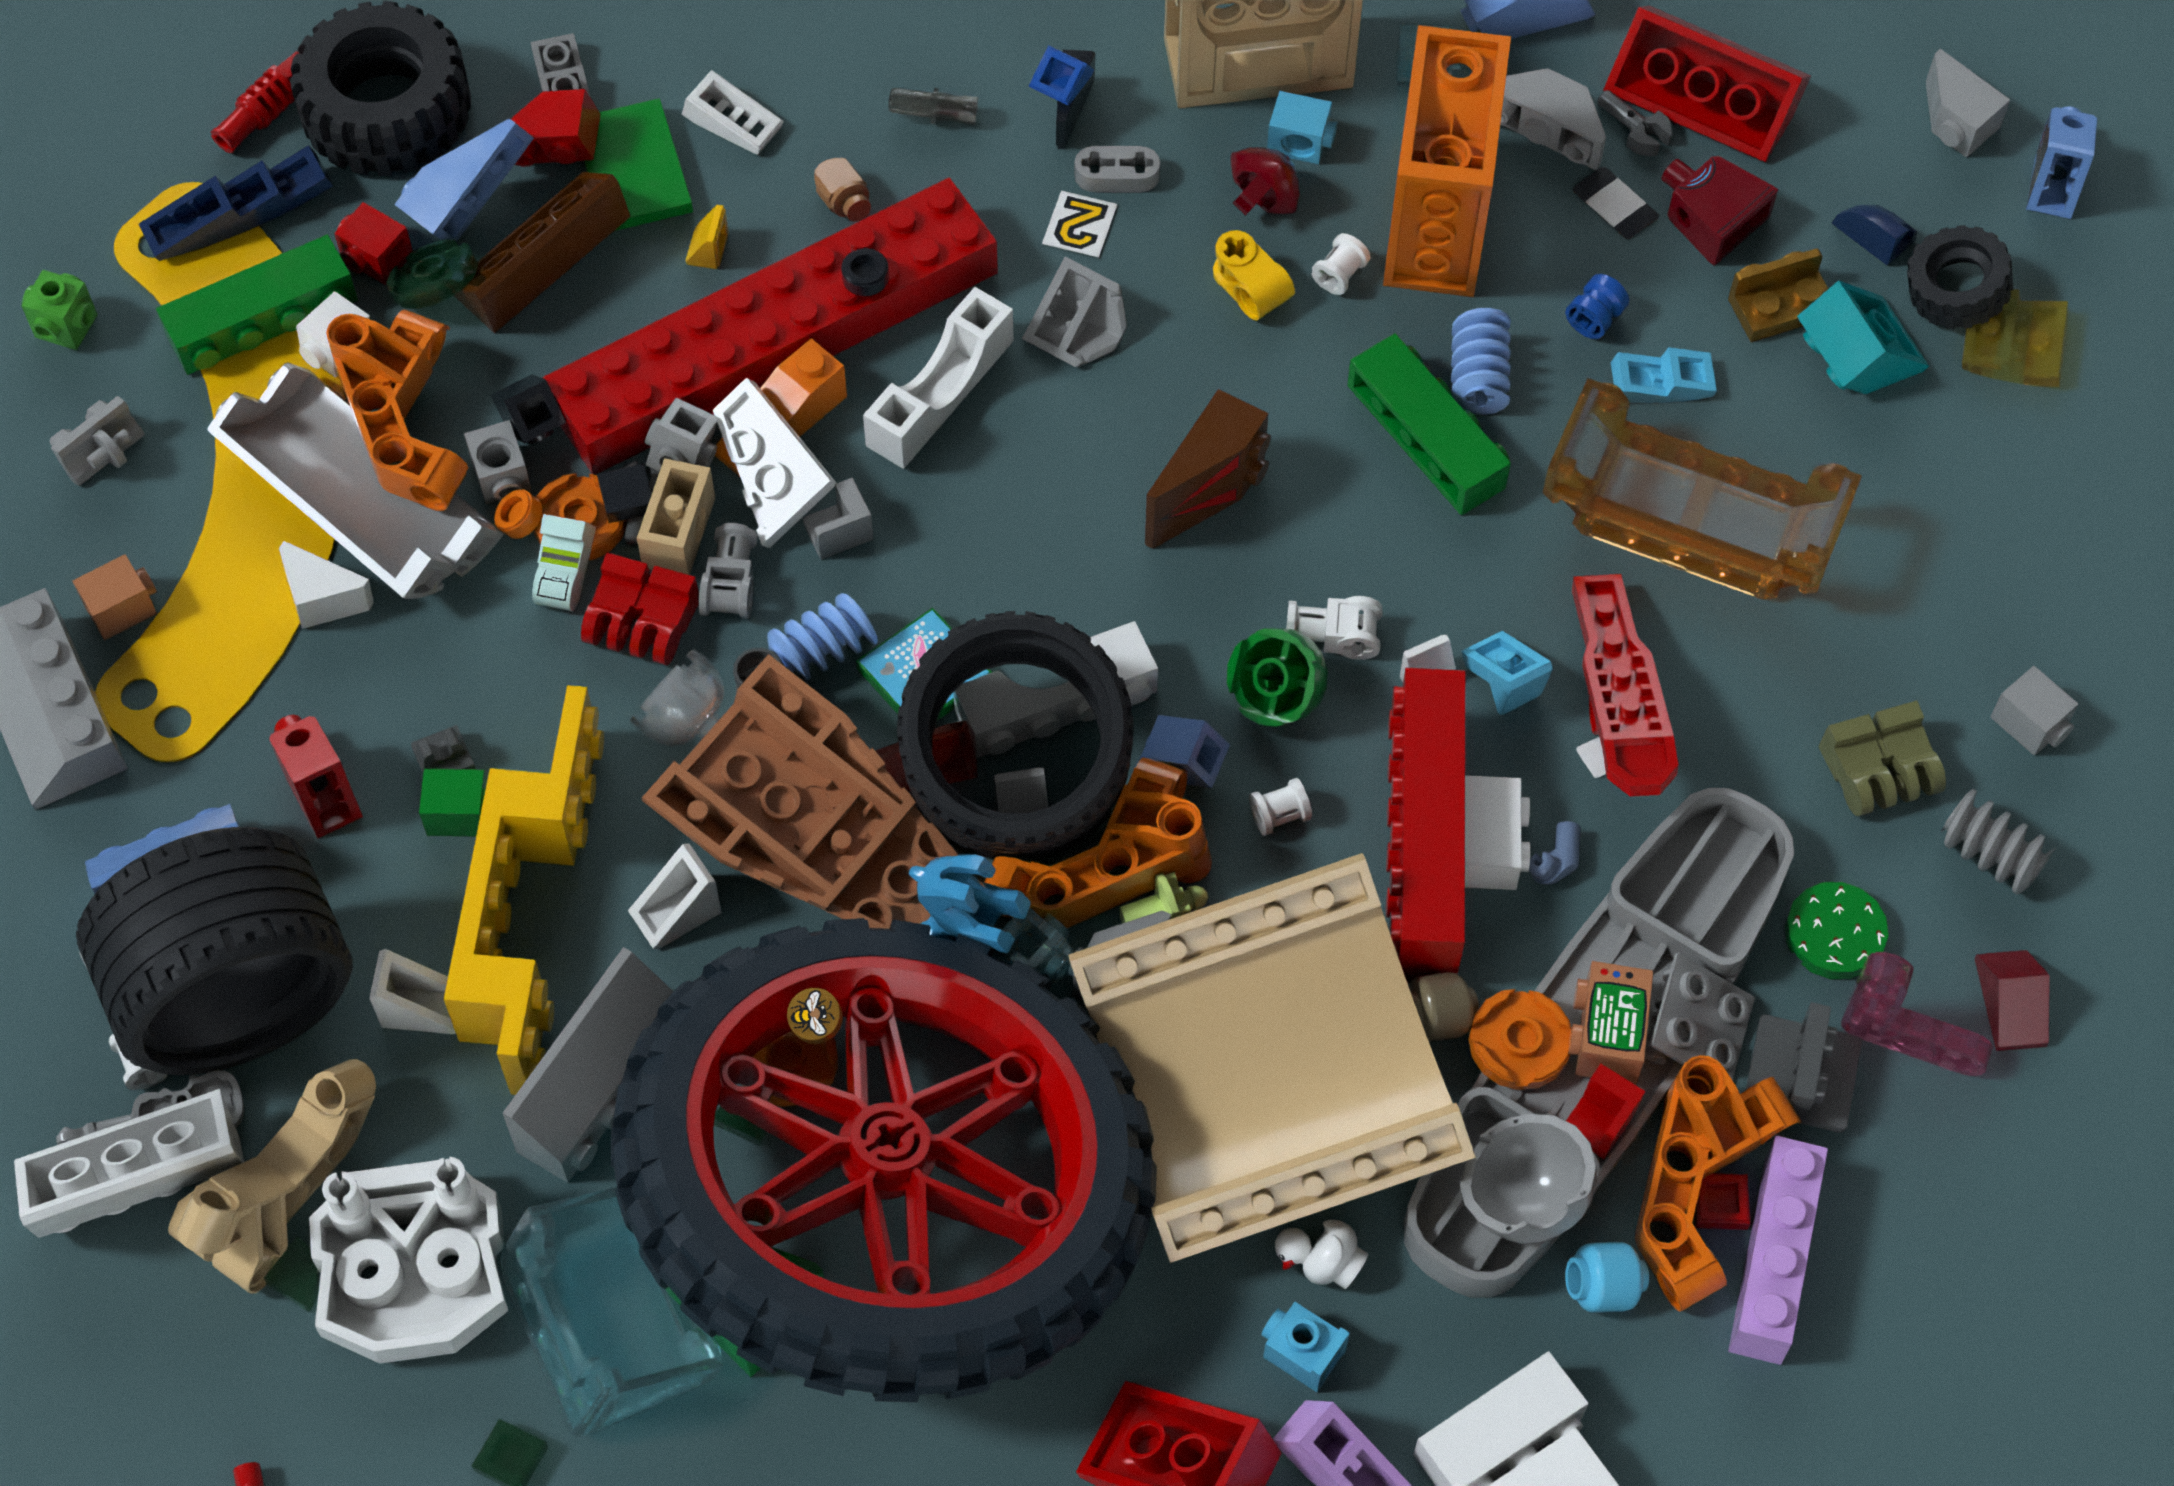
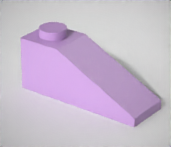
[1273,1400,1412,1486]

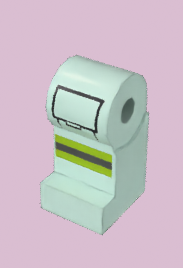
[532,514,596,611]

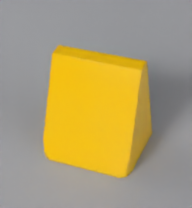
[686,204,729,269]

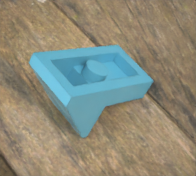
[1461,631,1553,715]

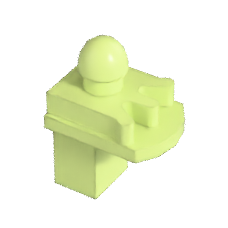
[1120,872,1208,924]

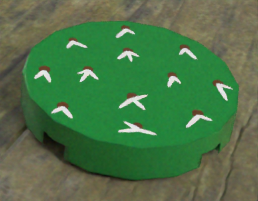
[1784,882,1889,979]

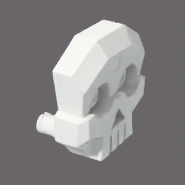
[309,1157,509,1364]

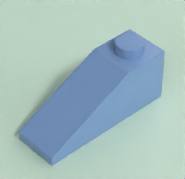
[394,119,534,247]

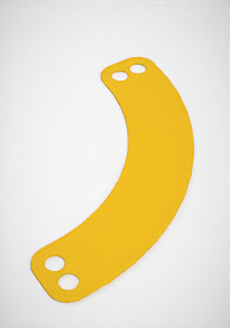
[95,182,346,762]

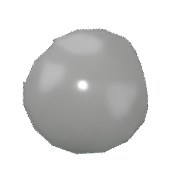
[1459,1114,1597,1244]

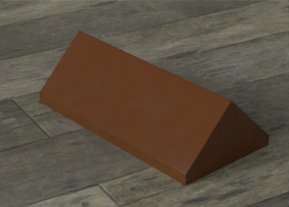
[447,172,631,333]

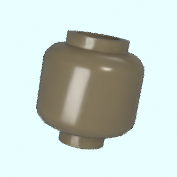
[1408,972,1479,1042]

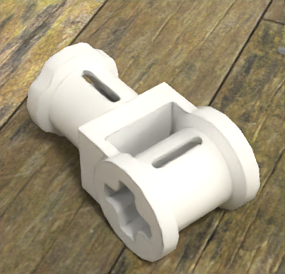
[1286,596,1383,660]

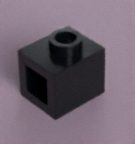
[491,374,566,444]

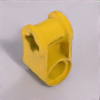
[1213,230,1295,321]

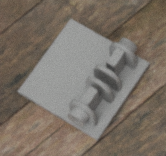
[1645,953,1755,1081]

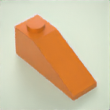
[715,338,847,478]

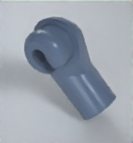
[1529,821,1581,885]

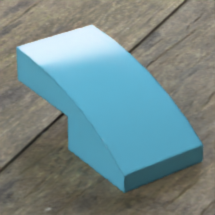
[1610,347,1717,403]

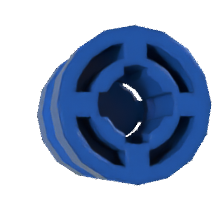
[1565,274,1630,339]

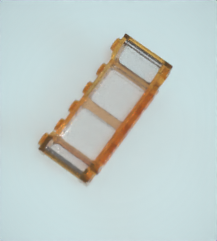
[1543,378,1862,600]

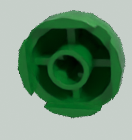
[1227,627,1328,727]

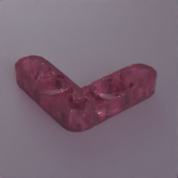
[1841,952,1993,1076]

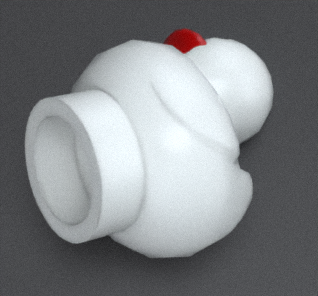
[1275,1219,1368,1289]

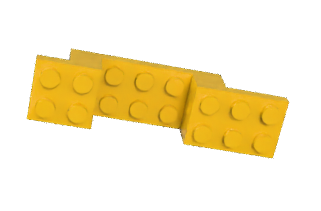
[443,685,604,1095]

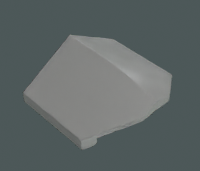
[1022,256,1127,368]

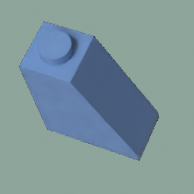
[1460,0,1596,39]

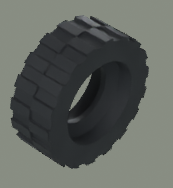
[1907,225,2013,329]

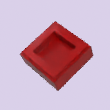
[1694,1173,1750,1230]

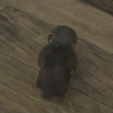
[888,87,979,126]

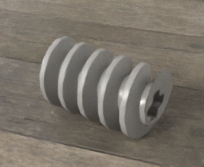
[1941,788,2056,895]

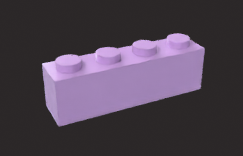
[1728,1136,1828,1365]

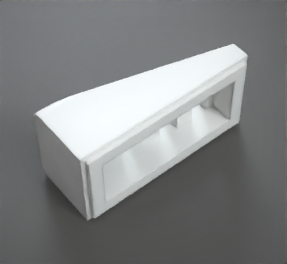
[682,70,784,155]

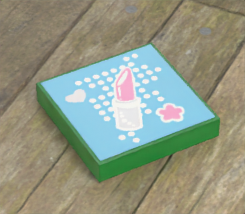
[856,608,993,721]

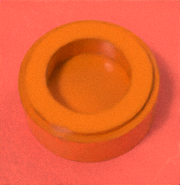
[494,489,543,539]

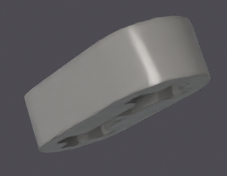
[1074,146,1160,193]

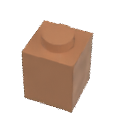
[72,554,157,641]

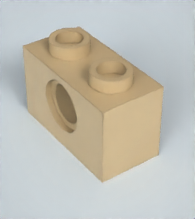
[637,458,715,575]

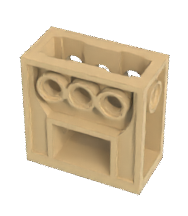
[1164,0,1363,108]

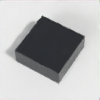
[597,464,652,523]

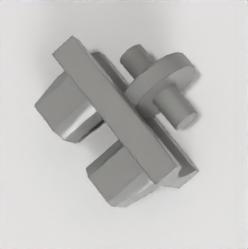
[50,396,145,486]

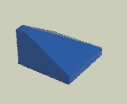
[1029,45,1094,106]

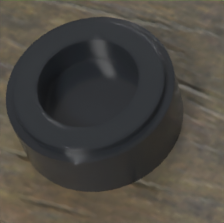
[841,248,889,296]

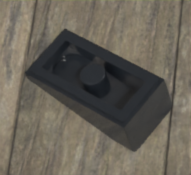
[1056,49,1096,149]

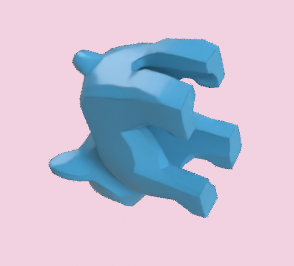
[909,854,1031,953]

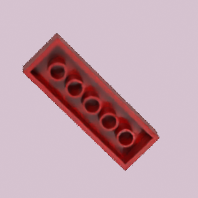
[1386,668,1466,983]

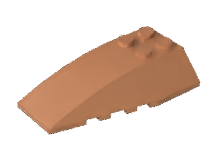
[642,654,958,929]

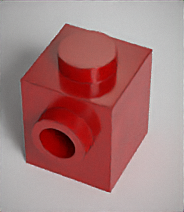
[334,202,414,285]

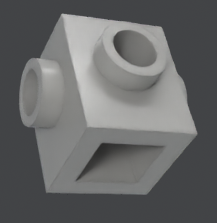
[645,398,719,472]

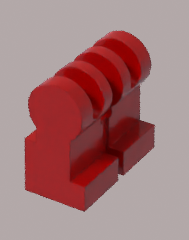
[581,552,699,665]

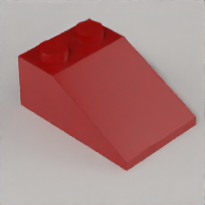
[1076,1381,1282,1486]

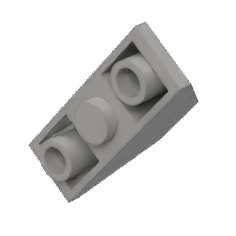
[1500,68,1606,170]

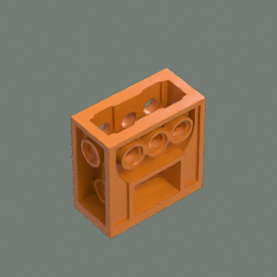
[1383,25,1511,297]

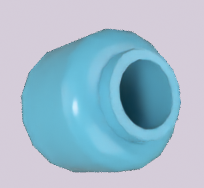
[1565,1242,1649,1313]

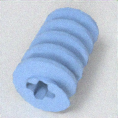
[1451,308,1511,415]
[767,593,878,681]

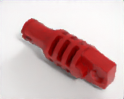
[210,51,299,153]

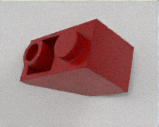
[511,89,601,167]

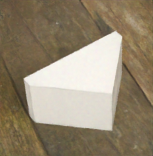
[279,541,374,629]
[628,844,722,949]
[370,949,456,1034]

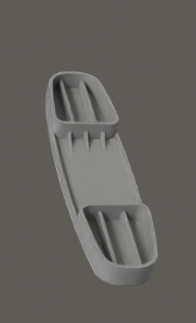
[1403,788,1794,1298]

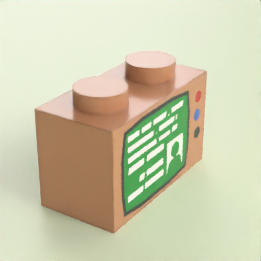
[1568,961,1653,1085]

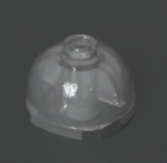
[629,648,725,747]

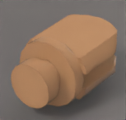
[814,158,871,222]

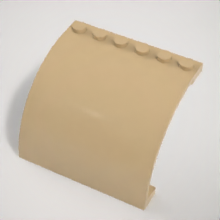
[1068,853,1476,1263]

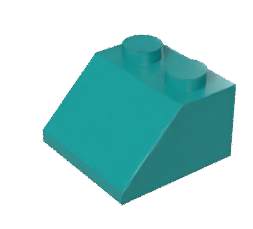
[1797,280,1929,394]

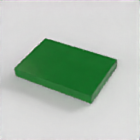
[584,98,693,231]

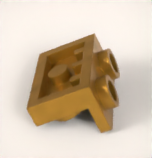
[1728,248,1828,342]

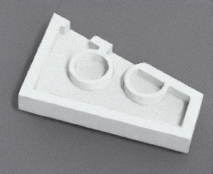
[713,378,836,548]

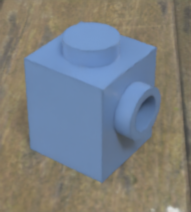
[1140,715,1230,788]

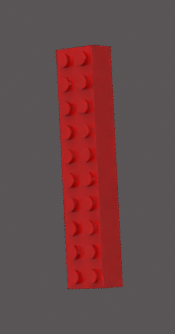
[542,177,998,475]

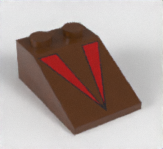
[1145,389,1271,549]

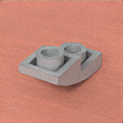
[530,33,591,98]

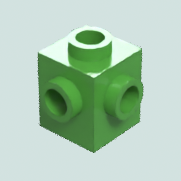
[21,270,98,350]

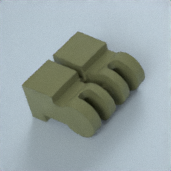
[1818,700,1946,816]

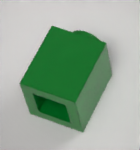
[419,769,487,837]

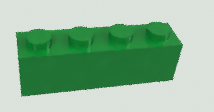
[155,234,358,375]
[1347,333,1511,516]

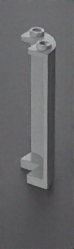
[207,362,504,599]

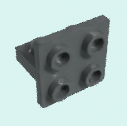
[1746,1002,1862,1133]

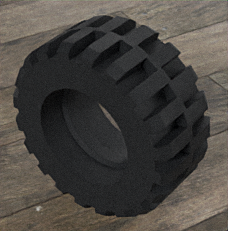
[290,1,471,176]

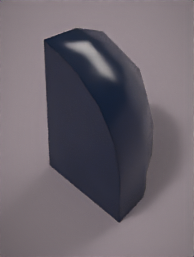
[1831,205,1918,266]

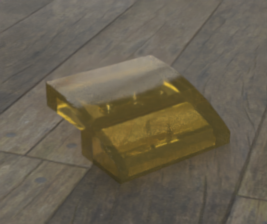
[1962,289,2069,387]

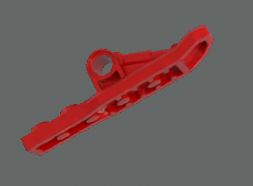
[1572,574,1679,797]

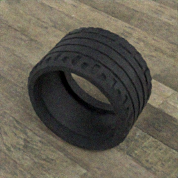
[897,611,1134,861]
[76,827,353,1075]

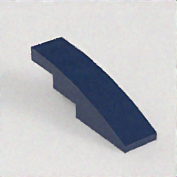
[139,145,333,261]

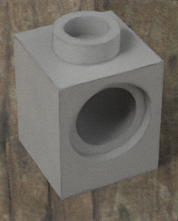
[464,420,531,504]

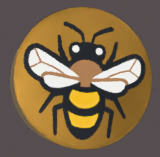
[787,988,843,1044]

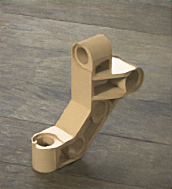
[168,1059,376,1294]

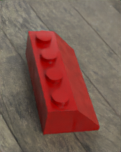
[1603,5,1811,162]

